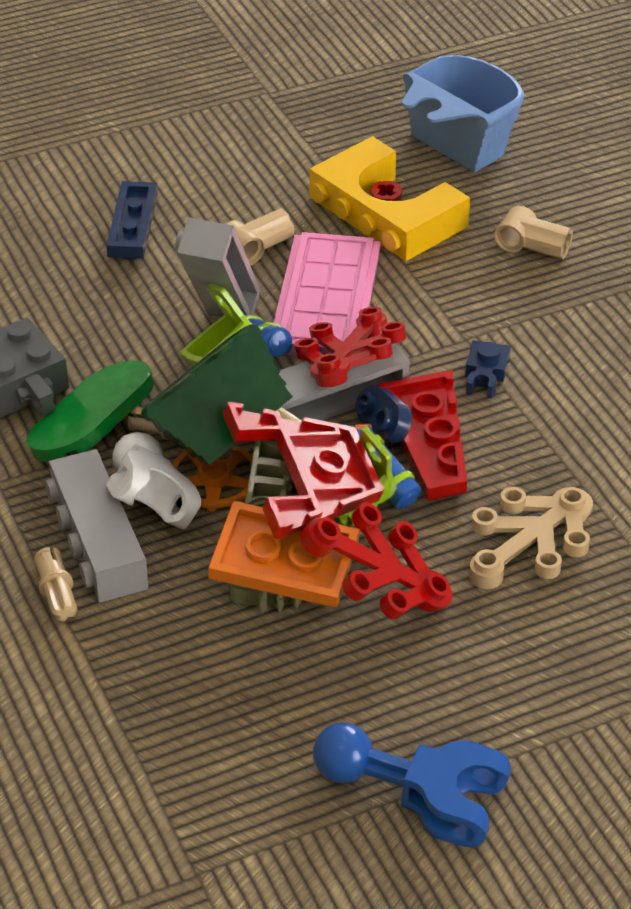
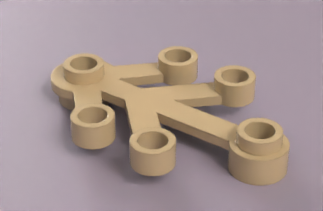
[469,487,593,589]

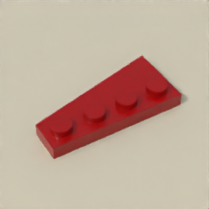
[378,370,467,501]

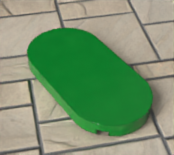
[26,361,154,462]

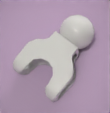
[106,432,201,530]

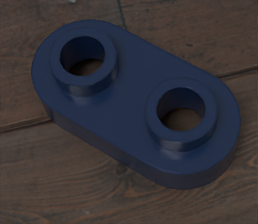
[355,385,412,444]

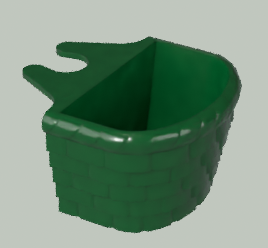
[141,324,293,466]

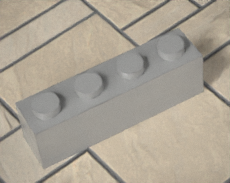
[175,217,261,318]
[279,343,410,421]
[45,449,149,603]

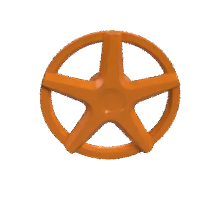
[172,445,253,512]

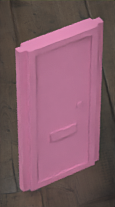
[274,232,381,356]

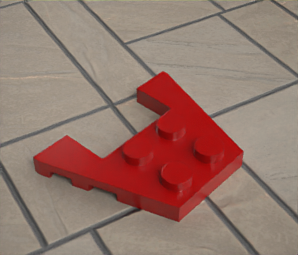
[223,402,384,539]

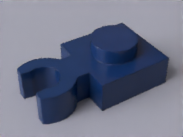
[465,340,511,398]

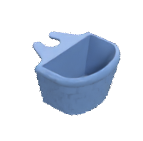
[402,55,524,172]

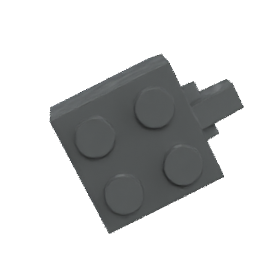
[0,318,69,418]

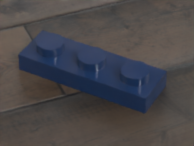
[106,181,158,259]

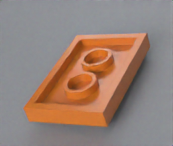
[208,501,360,608]

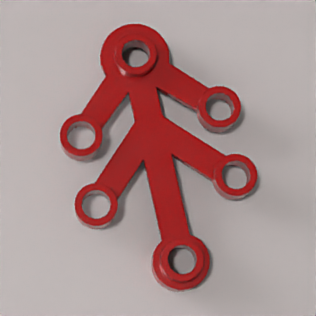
[295,307,406,387]
[300,503,452,620]

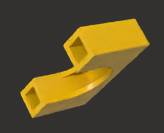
[309,136,470,261]

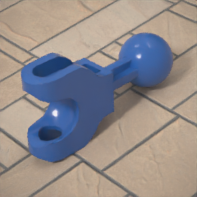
[313,722,511,848]

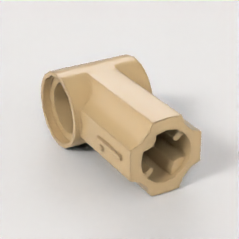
[494,206,573,260]
[226,208,294,266]

